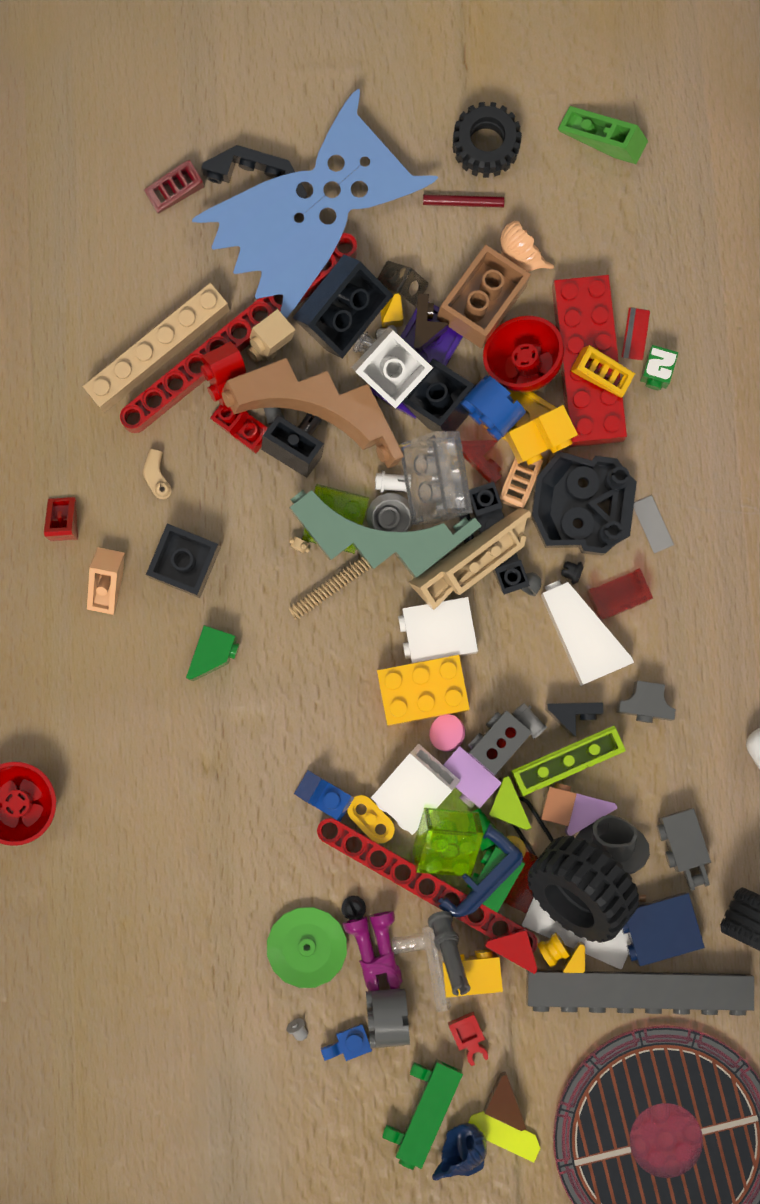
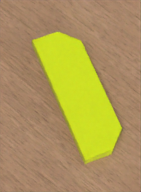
[468,1111,540,1163]

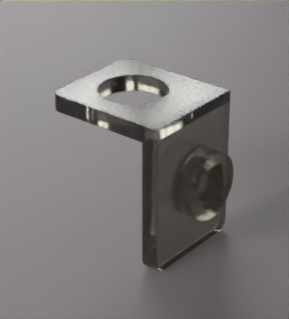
[377,261,428,306]

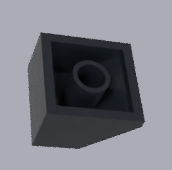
[401,358,475,441]

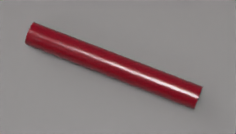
[423,194,504,208]

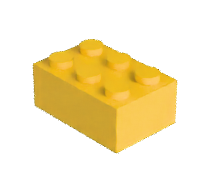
[377,655,470,726]

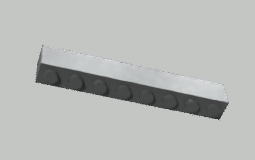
[526,970,754,1016]

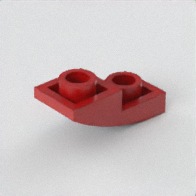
[210,405,268,454]

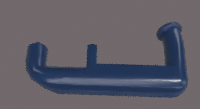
[438,823,523,918]

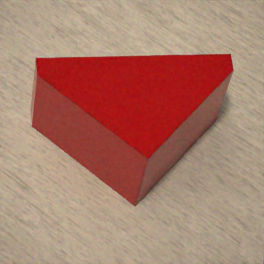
[44,497,78,541]
[484,928,538,974]

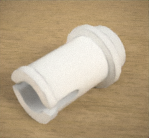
[375,471,409,493]

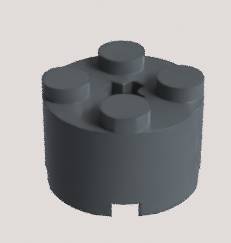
[366,988,410,1048]

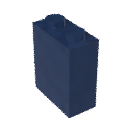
[621,892,705,966]

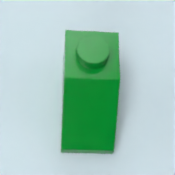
[186,625,240,681]

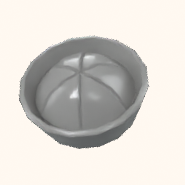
[367,493,414,532]

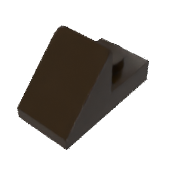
[414,293,449,354]

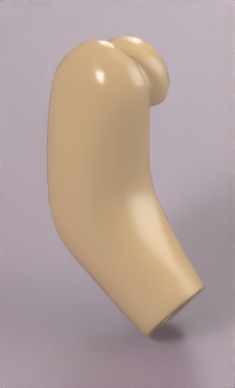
[143,449,172,499]

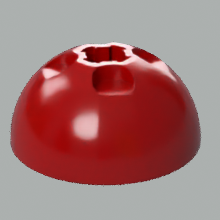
[483,316,564,393]
[0,762,57,846]

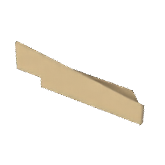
[409,508,531,610]

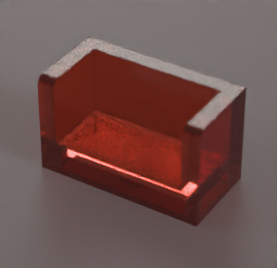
[587,568,653,621]

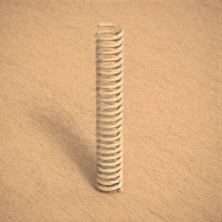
[289,557,372,619]

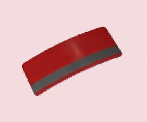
[622,308,650,360]

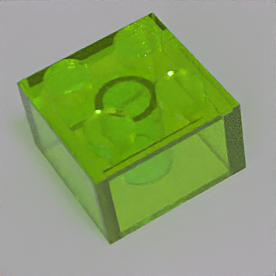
[412,808,484,877]

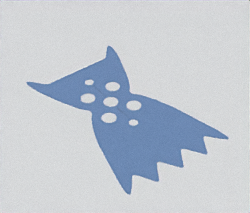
[192,89,438,318]

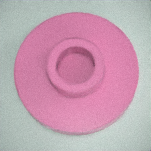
[429,714,465,752]

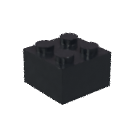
[146,523,221,598]

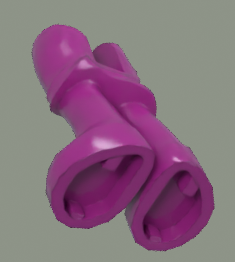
[342,911,403,991]

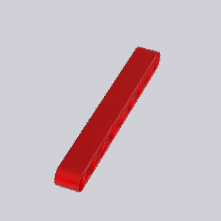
[317,818,538,953]

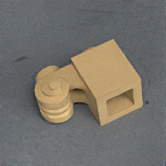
[247,309,295,363]

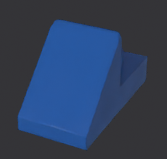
[294,770,354,822]

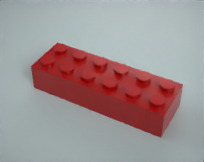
[552,275,627,448]

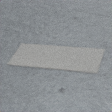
[634,495,674,553]

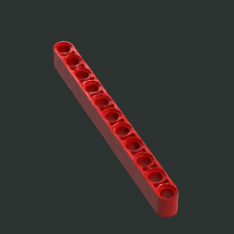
[120,233,357,433]

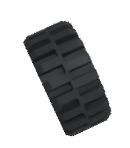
[528,836,639,943]

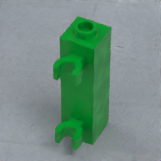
[382,1059,463,1170]

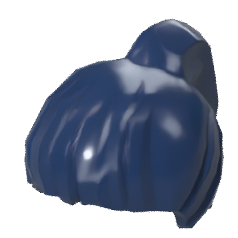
[432,1123,487,1181]

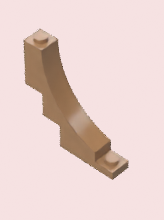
[222,358,404,469]

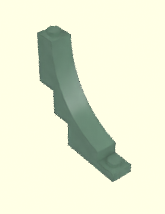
[289,490,481,578]

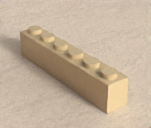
[82,283,230,413]

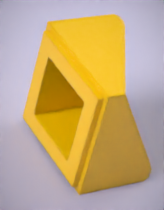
[380,293,403,328]

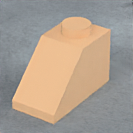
[87,547,125,615]

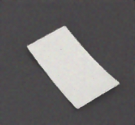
[522,898,631,969]

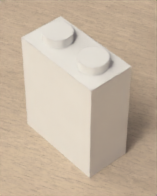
[398,597,478,664]
[371,744,460,835]

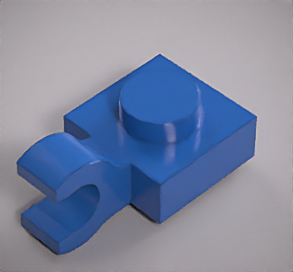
[320,1024,372,1061]

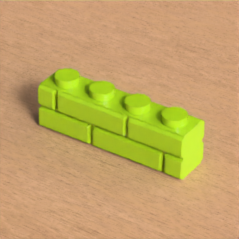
[510,726,626,796]

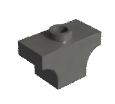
[616,681,676,723]

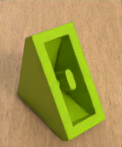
[489,776,532,831]

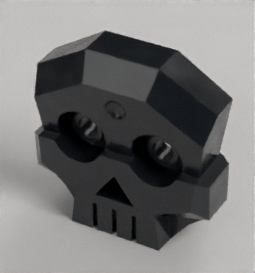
[531,451,637,556]

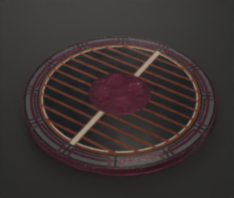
[553,1025,760,1204]

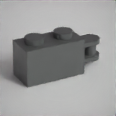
[656,808,711,891]

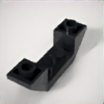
[201,145,307,199]
[468,481,530,595]

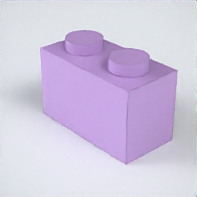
[443,746,501,809]

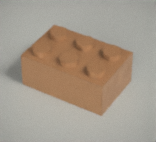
[437,244,531,349]

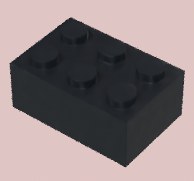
[293,255,393,359]

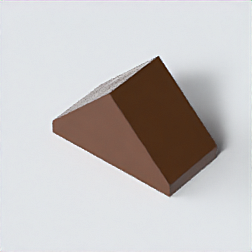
[484,1072,526,1131]

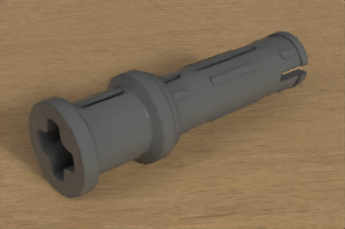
[428,911,471,996]

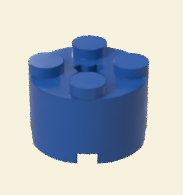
[461,375,526,441]

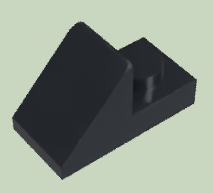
[545,702,603,737]

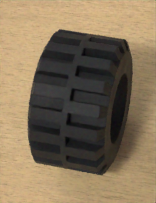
[452,102,522,178]

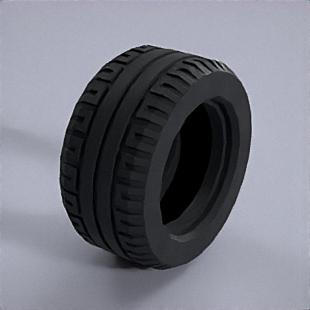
[720,887,760,951]

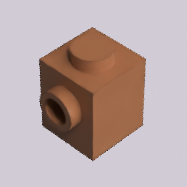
[539,783,577,826]

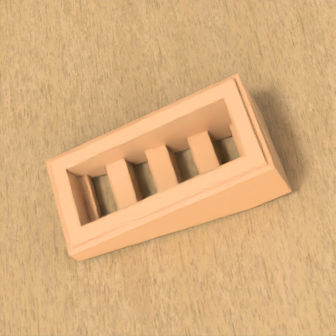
[499,458,544,509]

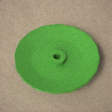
[267,907,347,988]

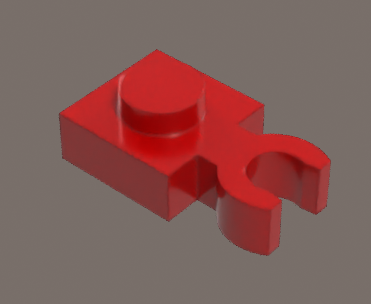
[448,1012,488,1066]

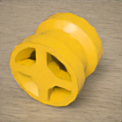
[538,932,571,968]

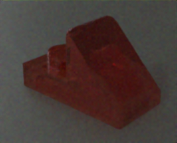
[455,440,502,485]

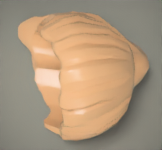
[500,221,554,272]

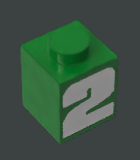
[640,345,679,390]

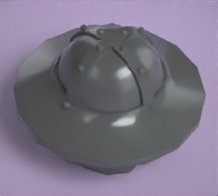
[576,815,650,874]

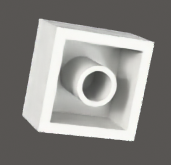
[351,327,433,409]

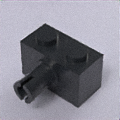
[261,413,324,478]

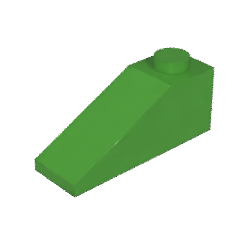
[558,106,648,164]

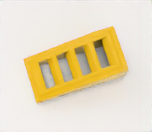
[571,345,635,398]

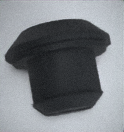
[561,561,584,585]
[341,896,366,920]

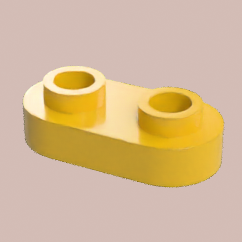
[347,795,395,843]

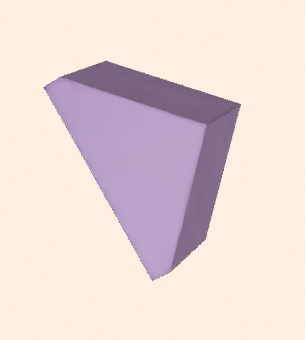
[565,793,617,836]

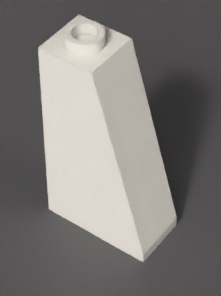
[541,580,634,686]

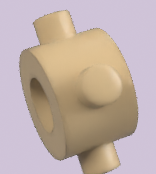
[289,537,310,554]

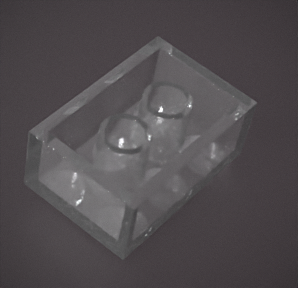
[399,431,473,525]

